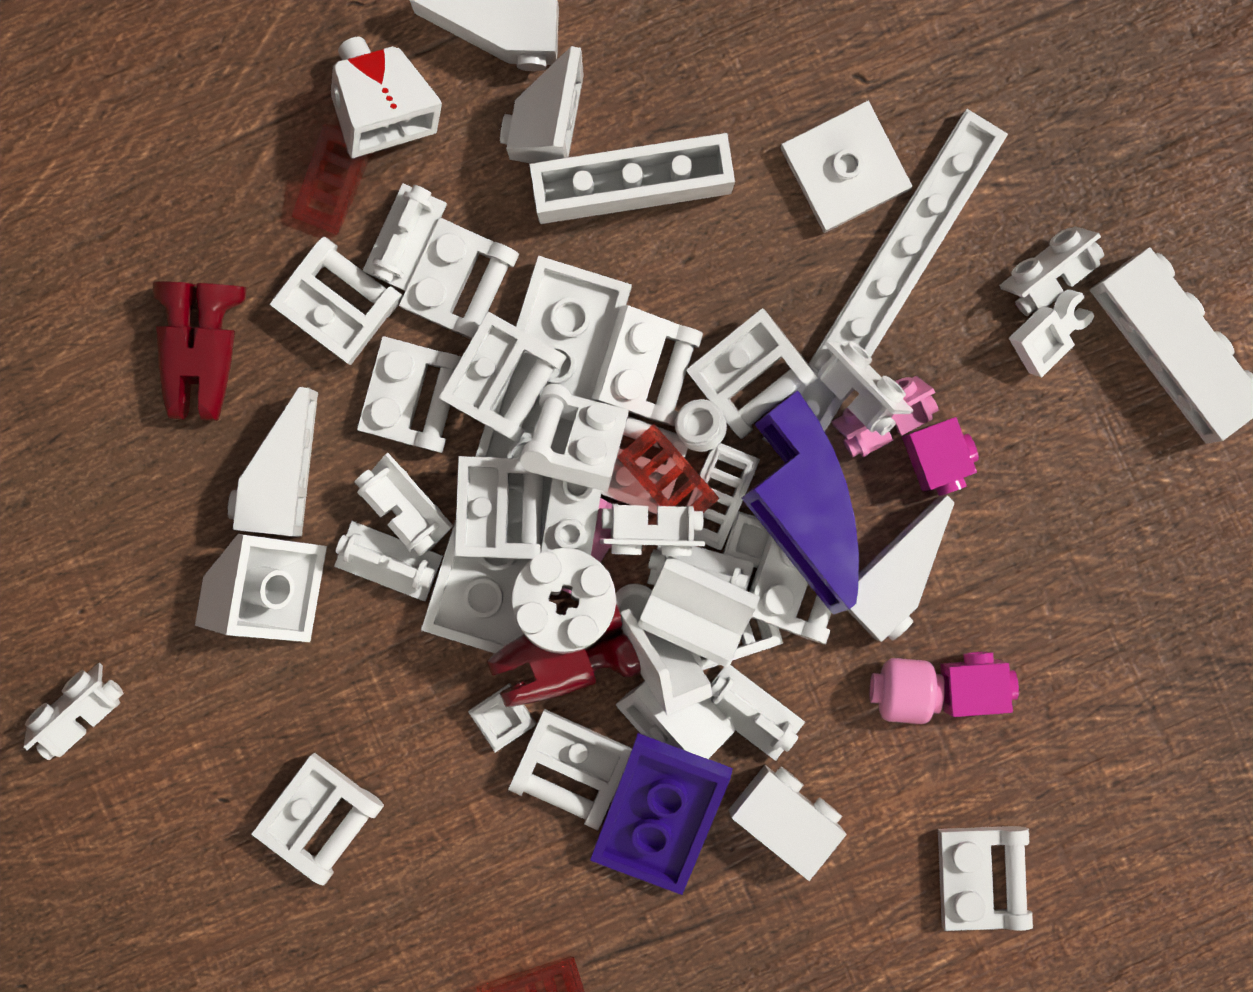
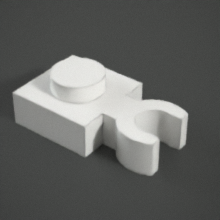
[1009,290,1094,378]

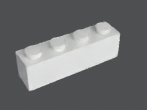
[530,133,735,224]
[1089,247,1253,444]

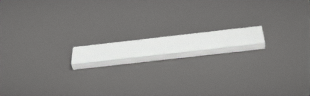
[762,109,1008,444]

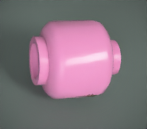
[869,658,944,724]

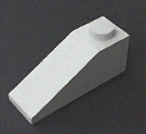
[409,0,559,71]
[228,387,318,536]
[847,495,954,642]

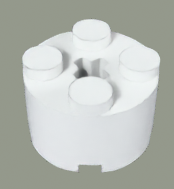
[512,548,616,654]

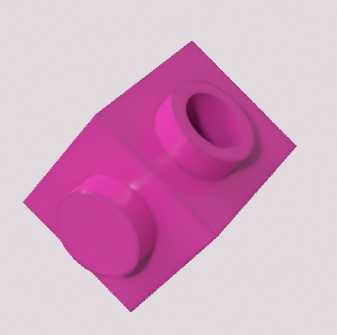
[902,417,979,496]
[940,652,1019,717]

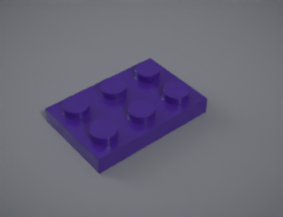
[590,733,733,895]

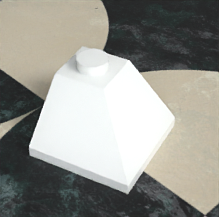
[500,46,584,163]
[195,534,327,642]

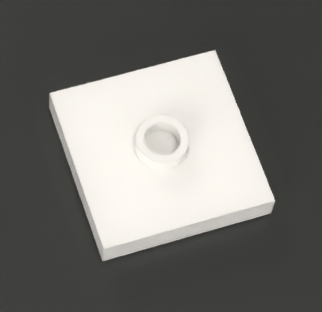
[781,100,913,233]

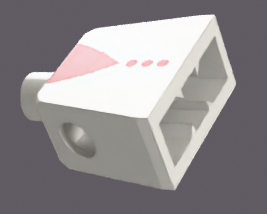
[331,37,442,159]

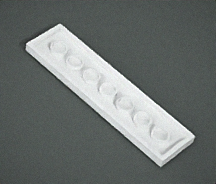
[421,256,632,653]

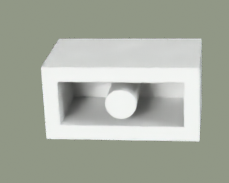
[729,765,847,881]

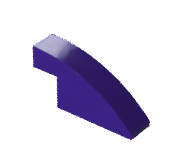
[741,391,859,615]

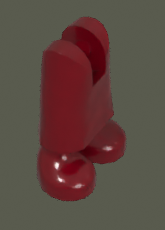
[153,281,247,421]
[487,604,641,707]

